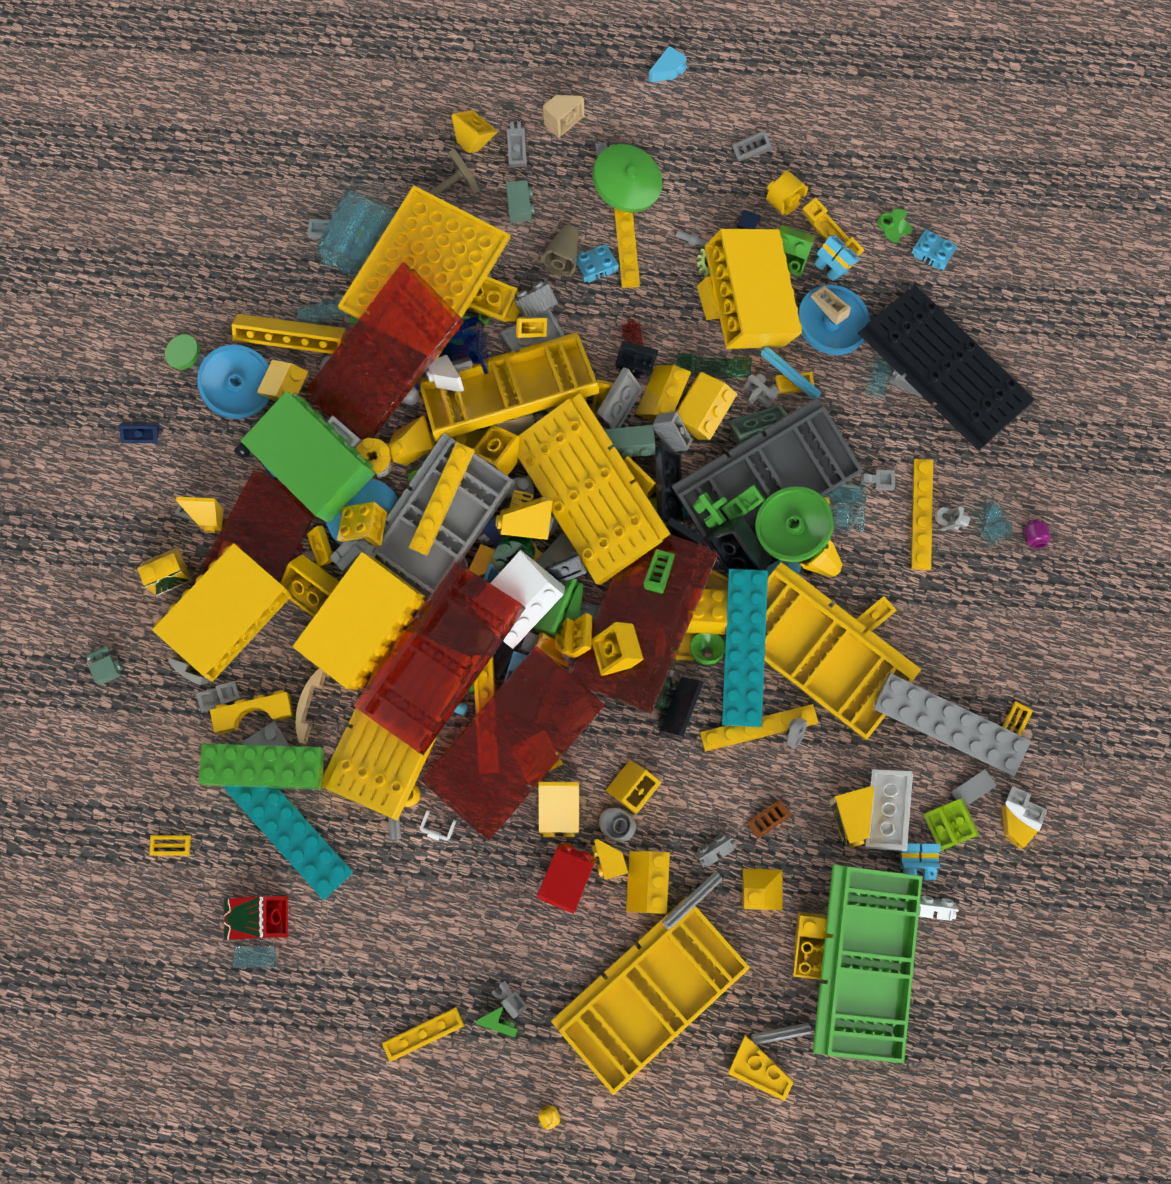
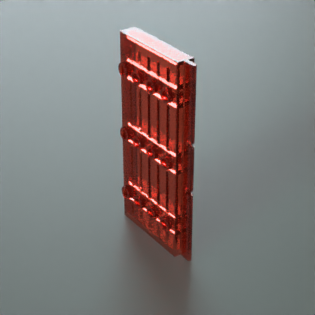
[307,261,465,442]
[568,534,719,713]
[354,562,526,755]
[421,645,605,840]

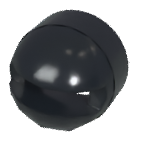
[234,442,250,458]

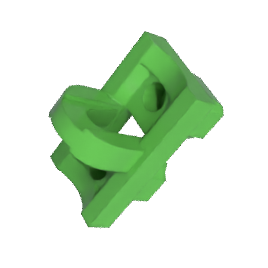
[693,492,727,528]

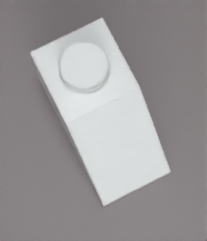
[426,355,464,392]

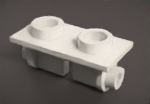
[919,896,959,921]

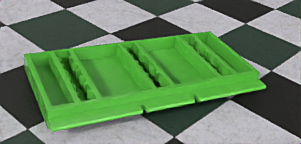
[813,865,923,1063]

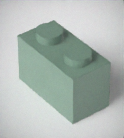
[506,180,535,223]

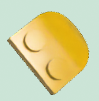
[555,613,592,658]

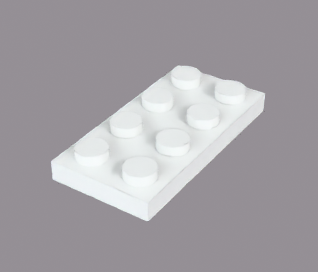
[865,769,913,851]

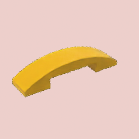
[802,197,865,256]

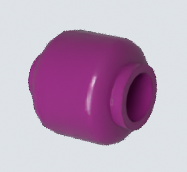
[1023,519,1051,549]

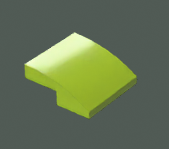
[923,798,980,851]

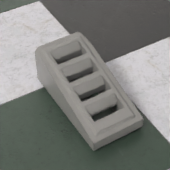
[732,130,773,161]

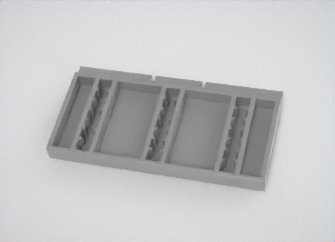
[373,433,515,624]

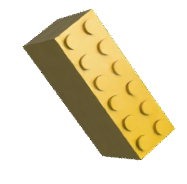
[704,229,802,349]
[152,543,292,682]
[292,552,426,690]

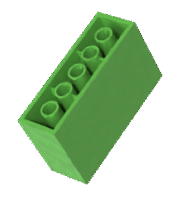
[241,391,376,523]

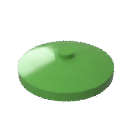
[592,144,662,213]
[755,487,834,562]

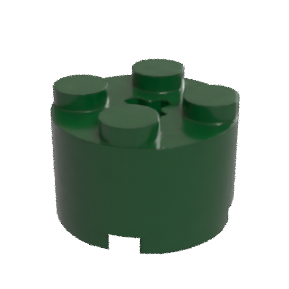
[493,535,535,572]

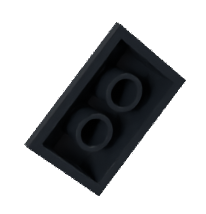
[704,515,772,575]
[658,677,704,742]

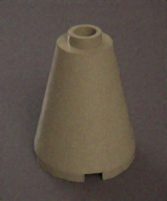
[540,225,579,277]

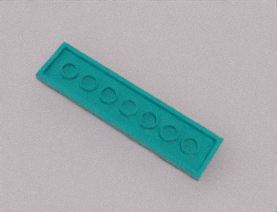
[722,569,768,727]
[223,787,354,900]

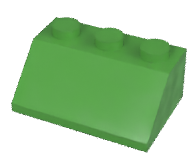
[534,578,577,639]

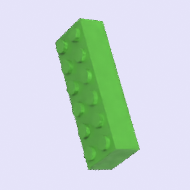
[198,743,325,790]

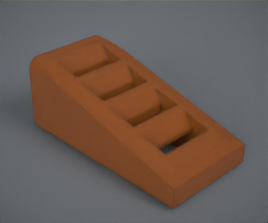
[747,799,791,839]

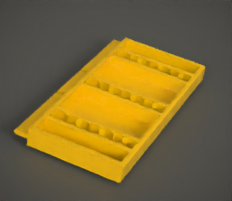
[418,332,599,442]
[518,393,670,585]
[764,562,921,740]
[322,629,473,821]
[551,897,750,1095]

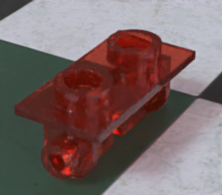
[622,319,644,346]

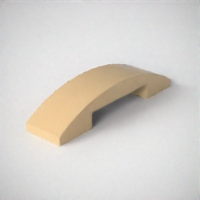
[296,668,326,746]

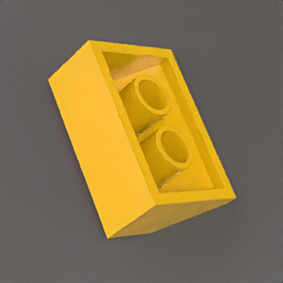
[635,365,691,422]
[677,372,737,440]
[280,554,339,618]
[626,851,670,915]

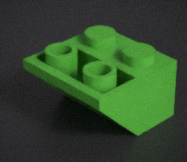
[779,225,816,277]

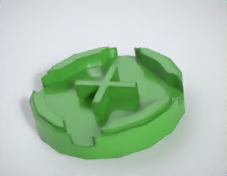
[164,334,201,370]

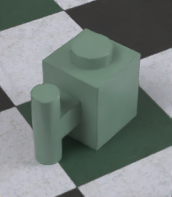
[86,645,122,685]

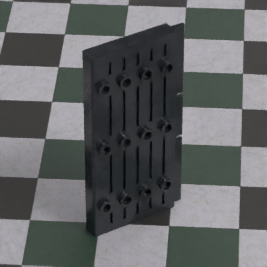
[858,285,1036,451]

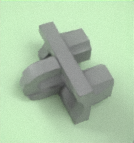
[744,373,779,408]
[935,506,970,531]

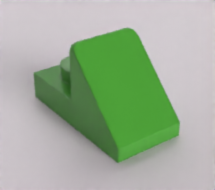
[476,1006,518,1037]

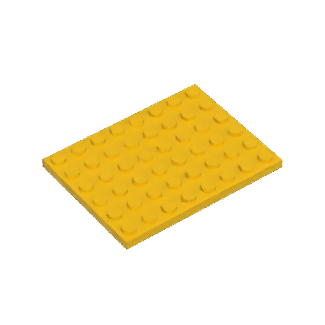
[338,185,510,360]

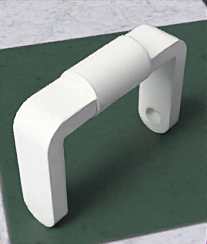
[420,810,457,841]

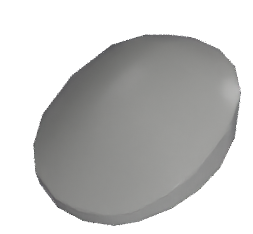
[599,808,636,842]

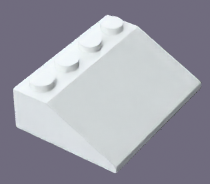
[471,550,565,649]

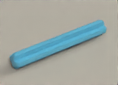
[761,346,821,399]

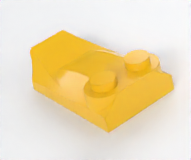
[468,276,519,322]

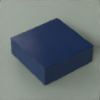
[737,210,760,229]

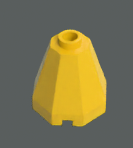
[798,539,843,577]

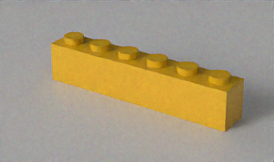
[232,314,347,355]

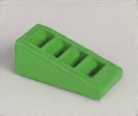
[644,549,675,594]
[564,583,584,621]

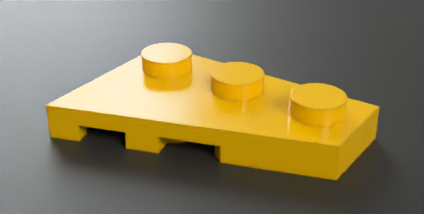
[728,1035,793,1101]

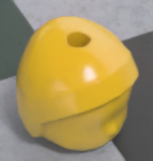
[537,1105,560,1130]

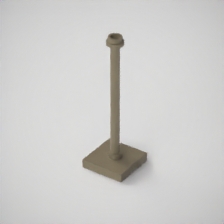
[372,149,480,237]

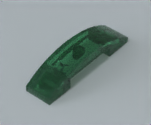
[677,353,752,378]

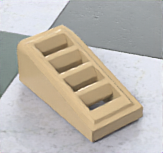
[811,286,851,325]

